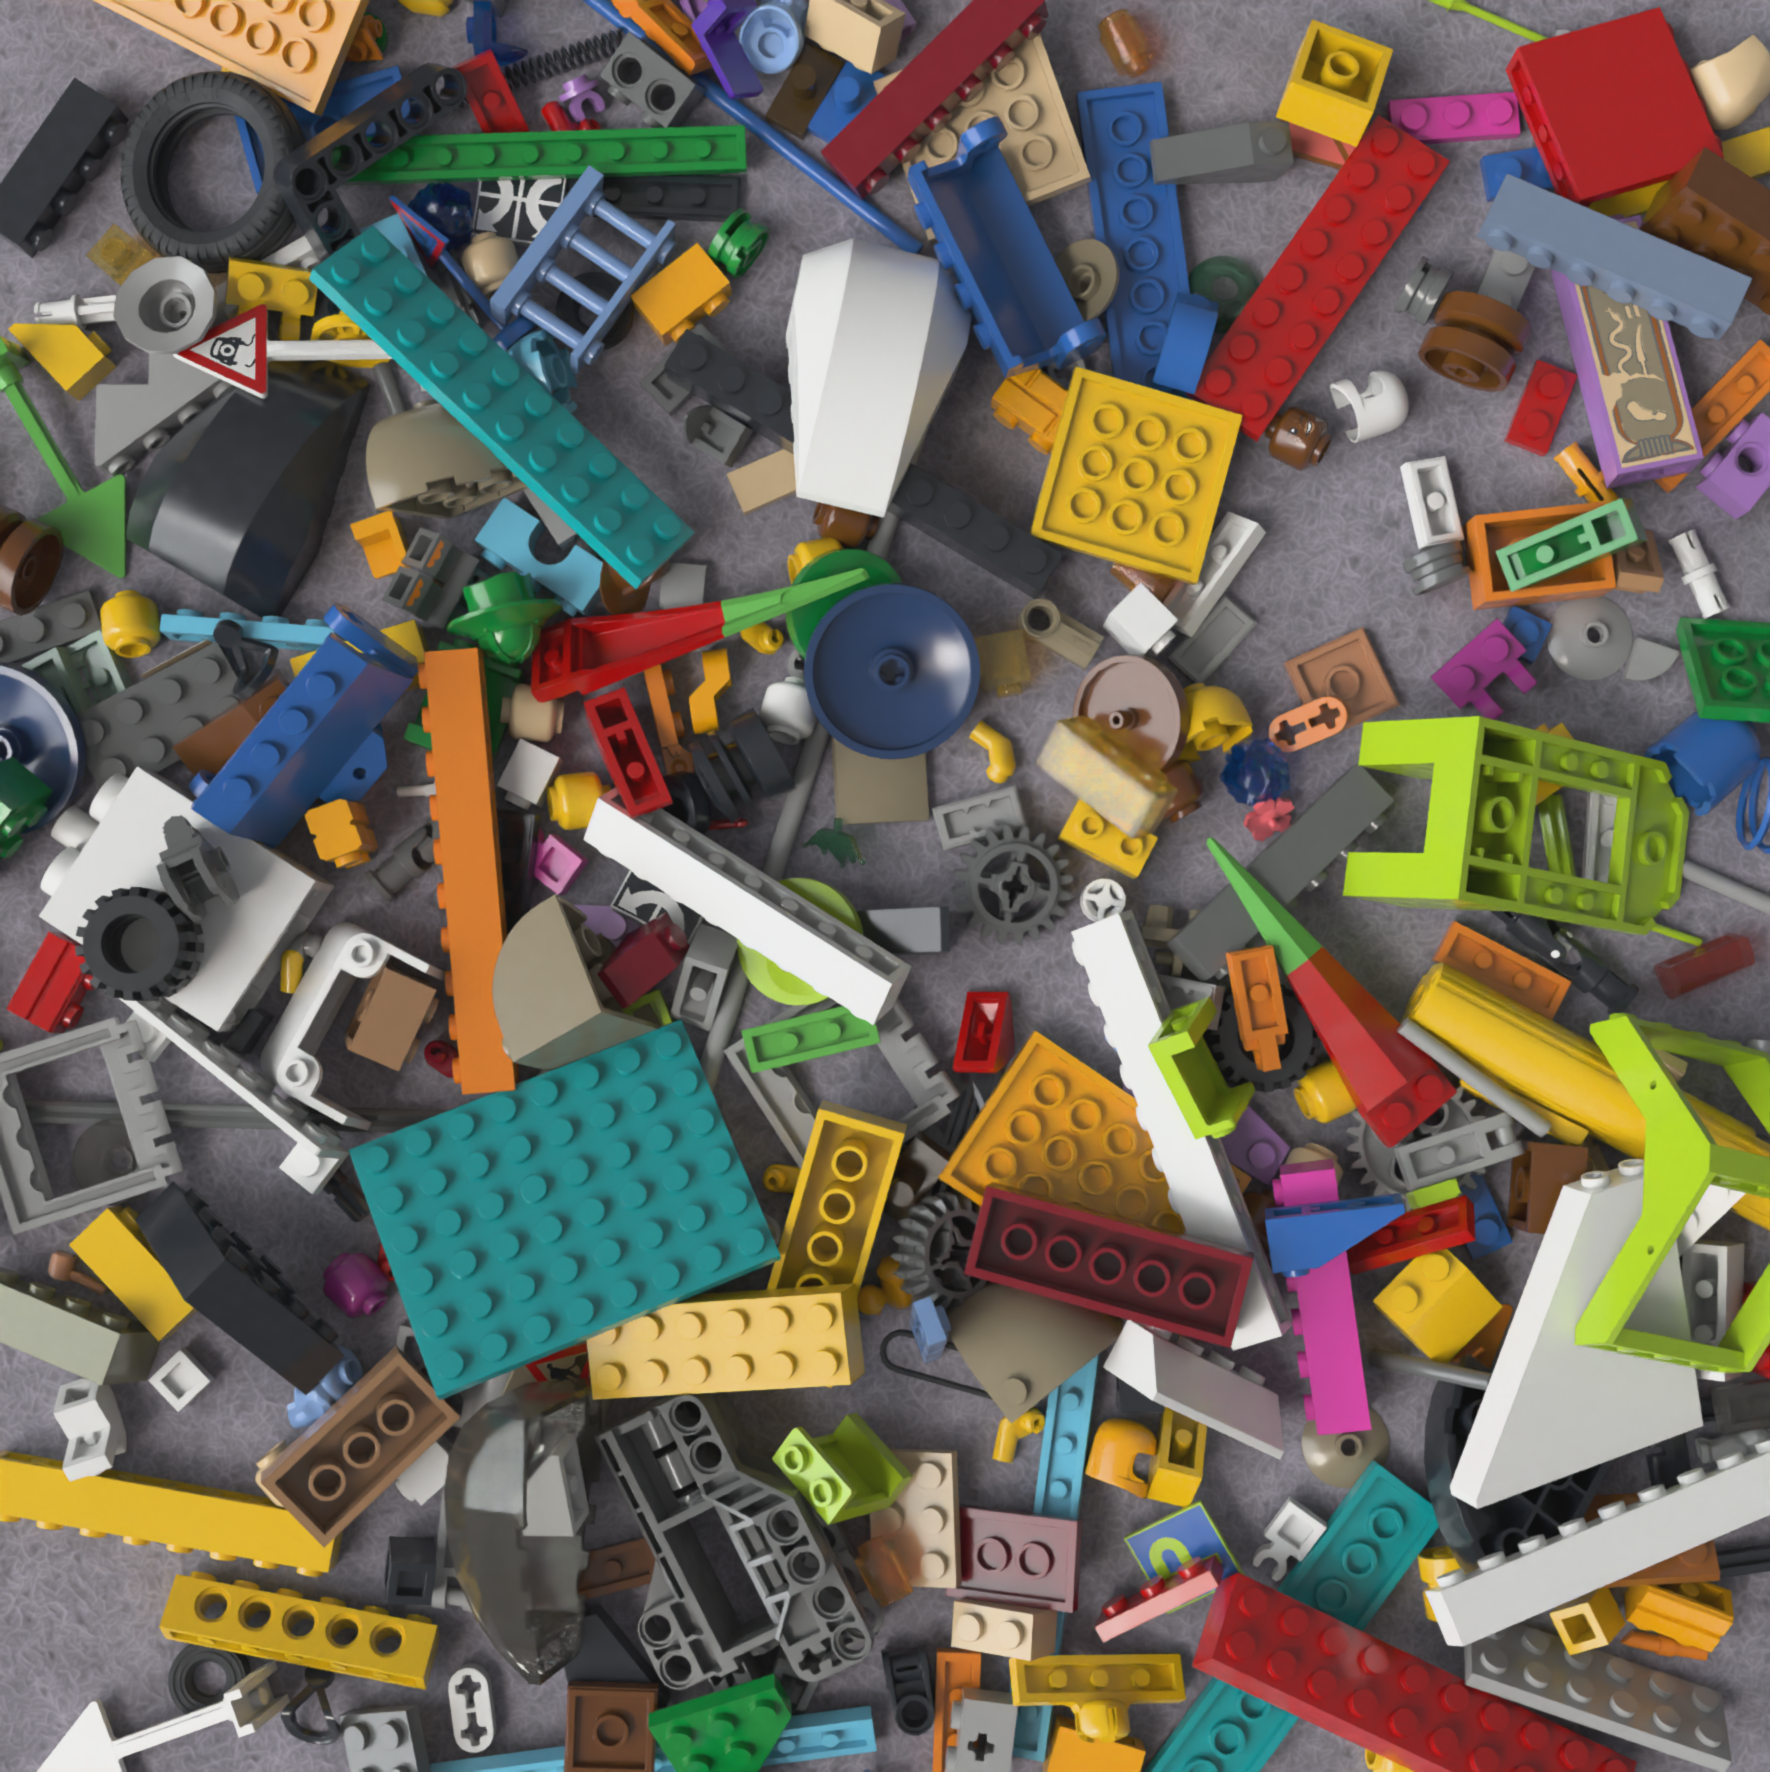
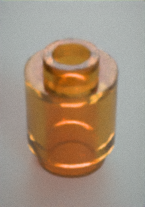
[1098,9,1156,78]
[854,1535,914,1607]

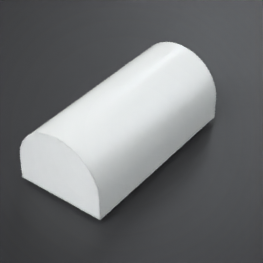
[1400,456,1464,552]

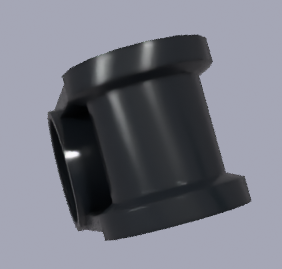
[881,1641,934,1736]

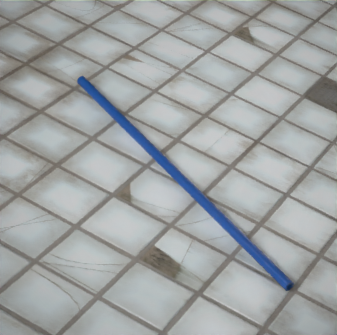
[582,0,924,254]

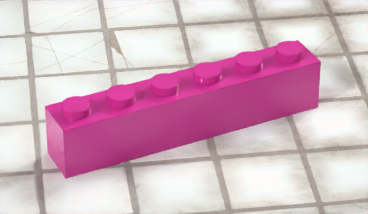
[1272,1159,1371,1435]

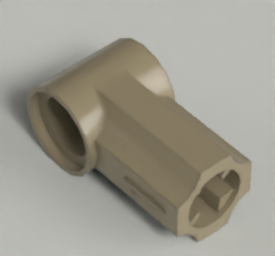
[1017,599,1104,670]

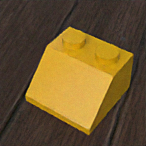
[1373,1249,1503,1364]

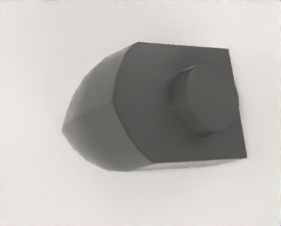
[683,405,753,468]

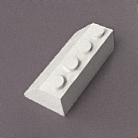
[1103,1320,1284,1460]

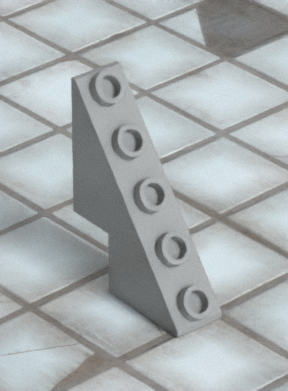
[95,354,232,477]

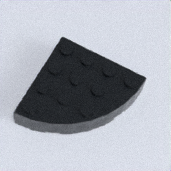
[135,1181,344,1395]
[1424,1354,1612,1574]

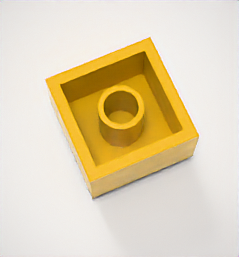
[1276,19,1393,147]

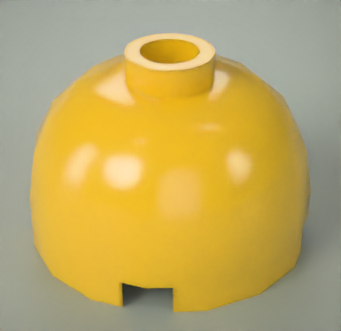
[1177,683,1253,763]

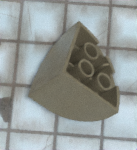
[366,400,528,520]
[492,895,661,1069]
[945,1283,1126,1424]

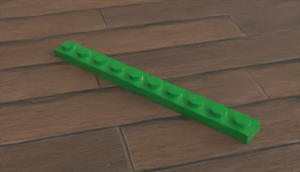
[331,125,747,186]

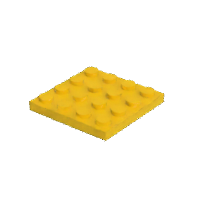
[1029,366,1243,585]

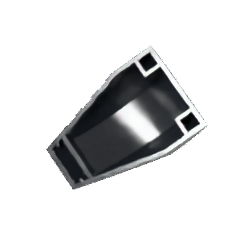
[126,360,370,619]

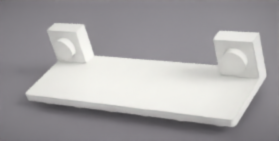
[119,997,349,1195]

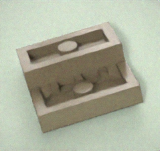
[832,738,929,825]

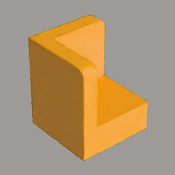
[350,511,411,579]

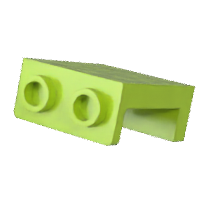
[1147,996,1255,1140]
[772,1412,913,1525]

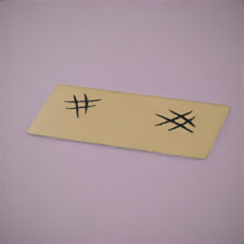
[140,639,213,679]

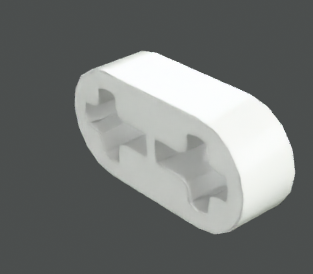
[448,1663,497,1753]

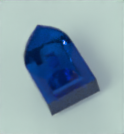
[466,1,528,67]

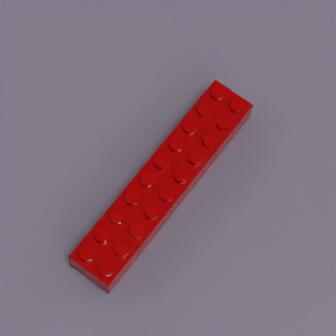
[1192,1573,1637,1772]

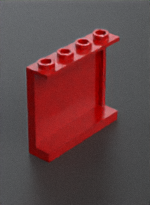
[1505,7,1724,208]

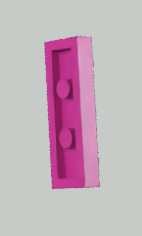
[1387,92,1520,144]

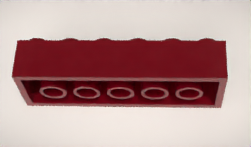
[964,1182,1254,1348]

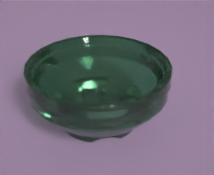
[1188,255,1260,334]

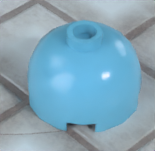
[507,329,578,413]

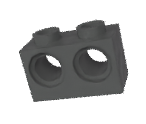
[600,32,707,128]

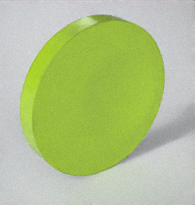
[737,878,864,1005]

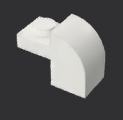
[53,1378,127,1482]

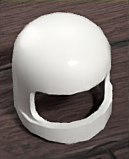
[1330,370,1409,443]

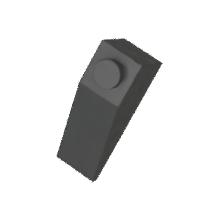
[1149,121,1294,185]

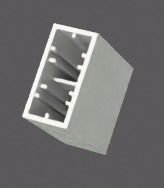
[39,767,334,1032]

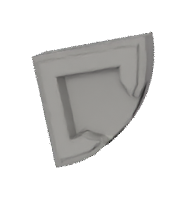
[1621,638,1679,682]

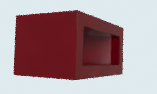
[597,912,690,1009]

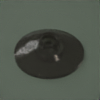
[72,1118,149,1206]

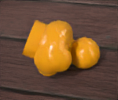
[857,1256,913,1316]

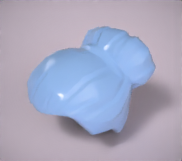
[739,0,809,74]

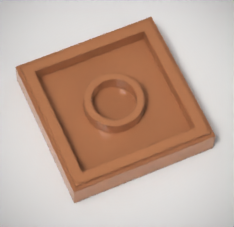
[1284,627,1400,742]

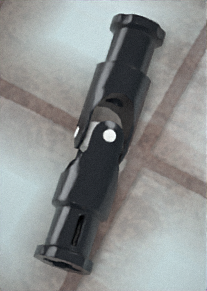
[1490,911,1639,1015]

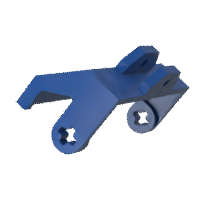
[907,116,1107,378]
[188,602,418,849]

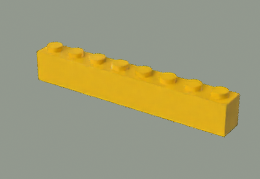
[0,1450,344,1577]

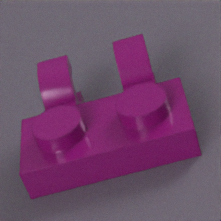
[1431,618,1538,720]

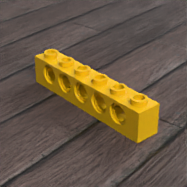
[159,1571,440,1690]

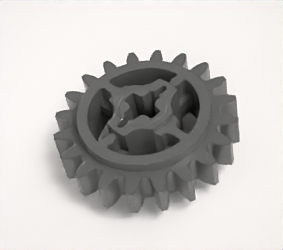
[952,824,1073,945]

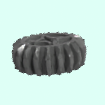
[890,1192,995,1310]

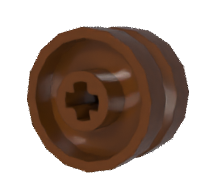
[1418,291,1532,392]
[0,504,64,616]

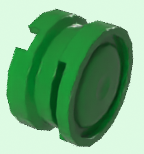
[707,209,770,279]

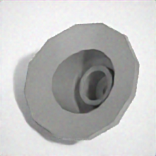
[113,256,217,354]

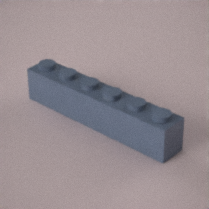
[1477,174,1752,341]

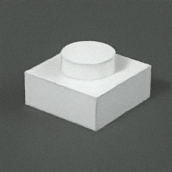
[148,1347,215,1412]

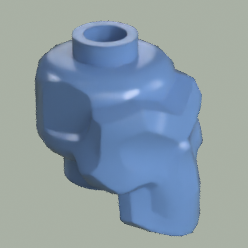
[287,1345,362,1429]

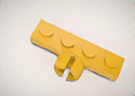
[1009,1654,1186,1743]

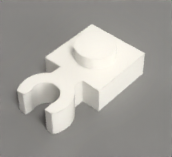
[1253,1496,1327,1581]

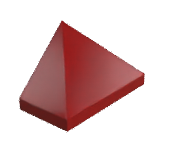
[953,992,1015,1073]

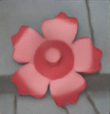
[1243,796,1295,842]

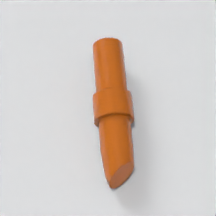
[1620,1630,1708,1661]

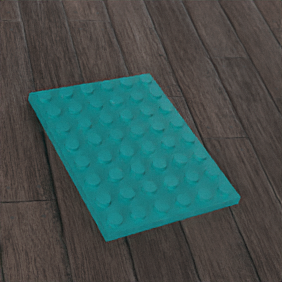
[349,1020,781,1400]

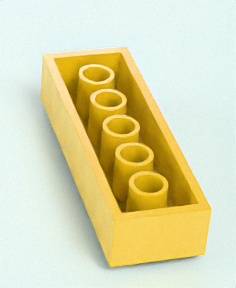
[767,1100,907,1388]
[587,1283,865,1400]

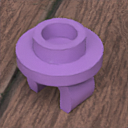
[558,74,605,122]

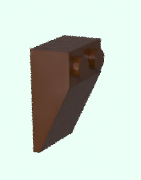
[172,672,290,776]

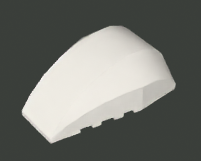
[786,238,972,518]

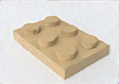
[870,1449,962,1588]

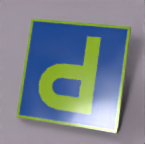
[1124,1500,1246,1614]

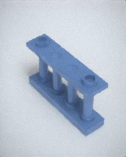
[490,166,677,374]

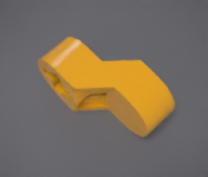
[689,648,732,734]

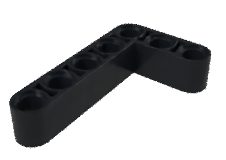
[273,63,467,262]

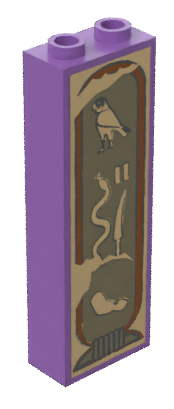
[1551,214,1704,489]

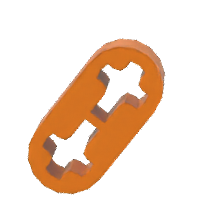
[1268,696,1351,753]

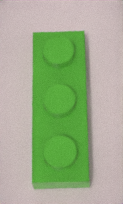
[741,1006,881,1073]

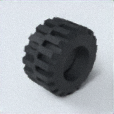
[75,887,204,1001]
[1204,984,1321,1092]

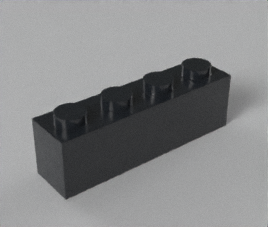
[0,77,129,259]

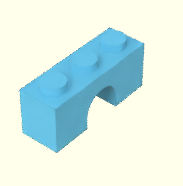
[475,497,603,618]

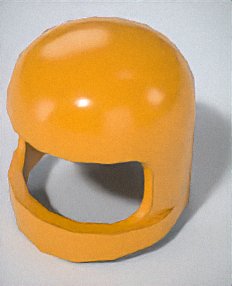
[1084,1418,1157,1499]

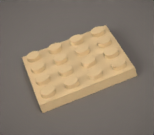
[873,33,1092,245]

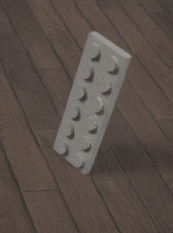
[1464,1623,1732,1772]

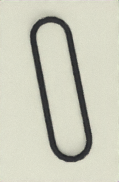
[880,1329,993,1400]

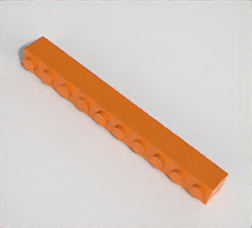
[418,648,520,1095]

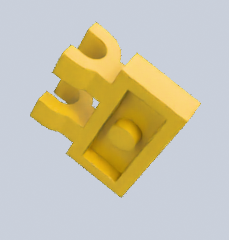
[224,257,317,341]

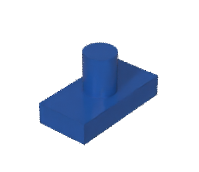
[807,60,886,143]

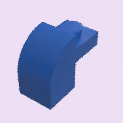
[1152,291,1219,394]

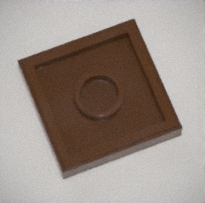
[564,1680,659,1772]

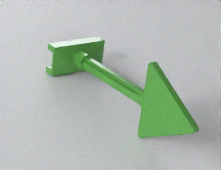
[0,336,127,578]

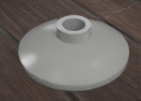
[1546,597,1633,680]

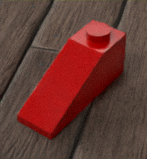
[583,687,673,819]

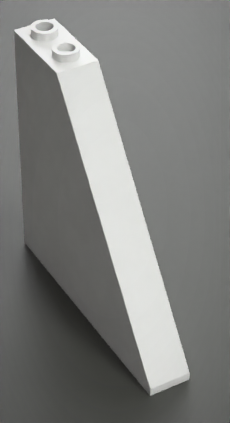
[1450,1159,1703,1509]

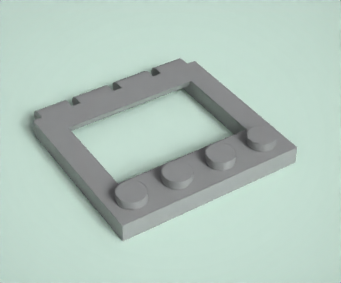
[724,997,961,1170]
[0,1017,184,1235]

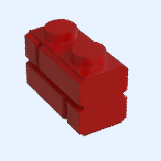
[6,931,95,1033]

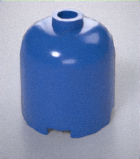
[1644,711,1761,816]

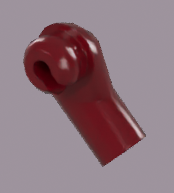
[424,1040,459,1078]

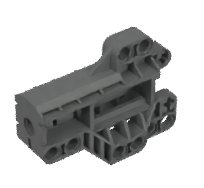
[594,1392,885,1692]

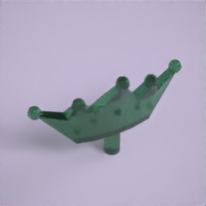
[802,818,866,868]

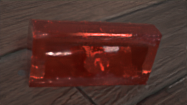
[1653,933,1755,1000]

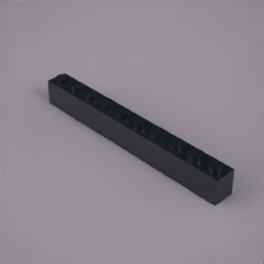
[664,329,1063,599]

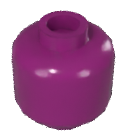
[323,1252,390,1318]

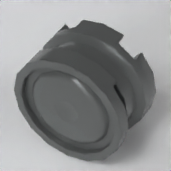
[1394,256,1454,326]
[1402,540,1473,596]

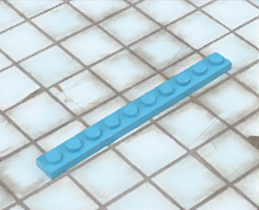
[1009,1353,1101,1762]
[430,1706,877,1772]

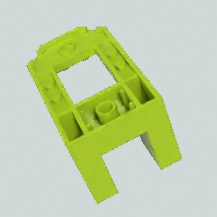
[1343,716,1689,935]

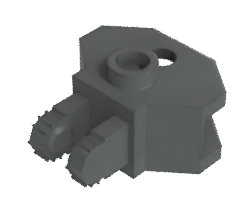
[156,815,240,923]

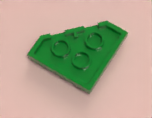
[648,1674,792,1772]

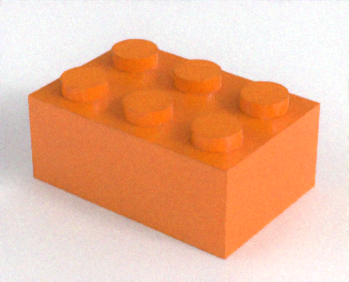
[1463,501,1616,610]

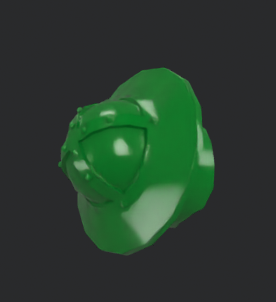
[446,572,563,666]

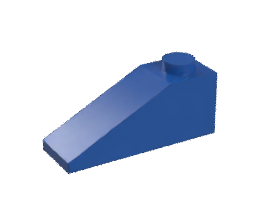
[1265,1193,1405,1277]

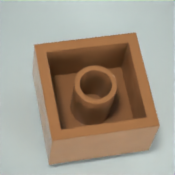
[343,963,439,1071]

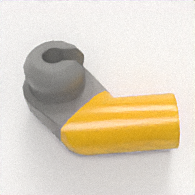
[280,931,324,993]

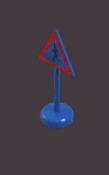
[389,195,538,352]

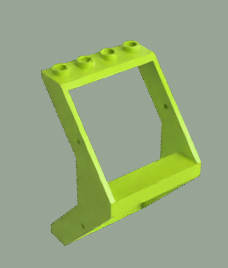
[1574,1013,1770,1373]

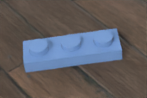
[909,1296,951,1364]

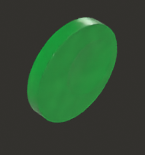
[786,549,902,659]

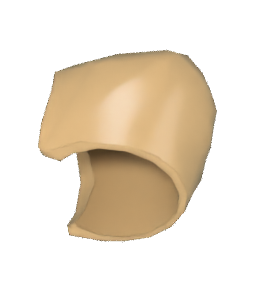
[1690,35,1770,130]

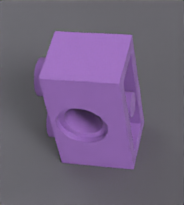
[1695,413,1770,519]

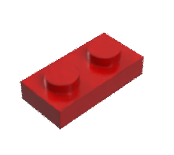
[452,49,530,133]
[1504,359,1577,457]

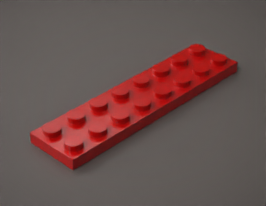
[1185,115,1450,442]

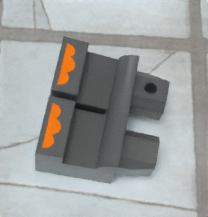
[382,527,489,629]

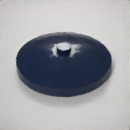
[804,582,980,759]
[0,662,86,834]

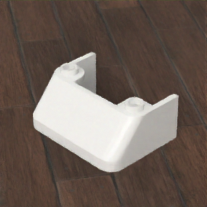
[260,922,445,1130]

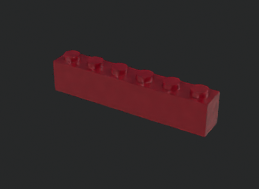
[820,0,1049,200]

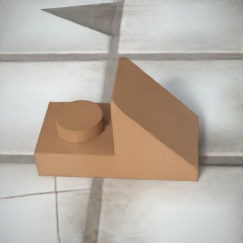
[1612,530,1664,594]

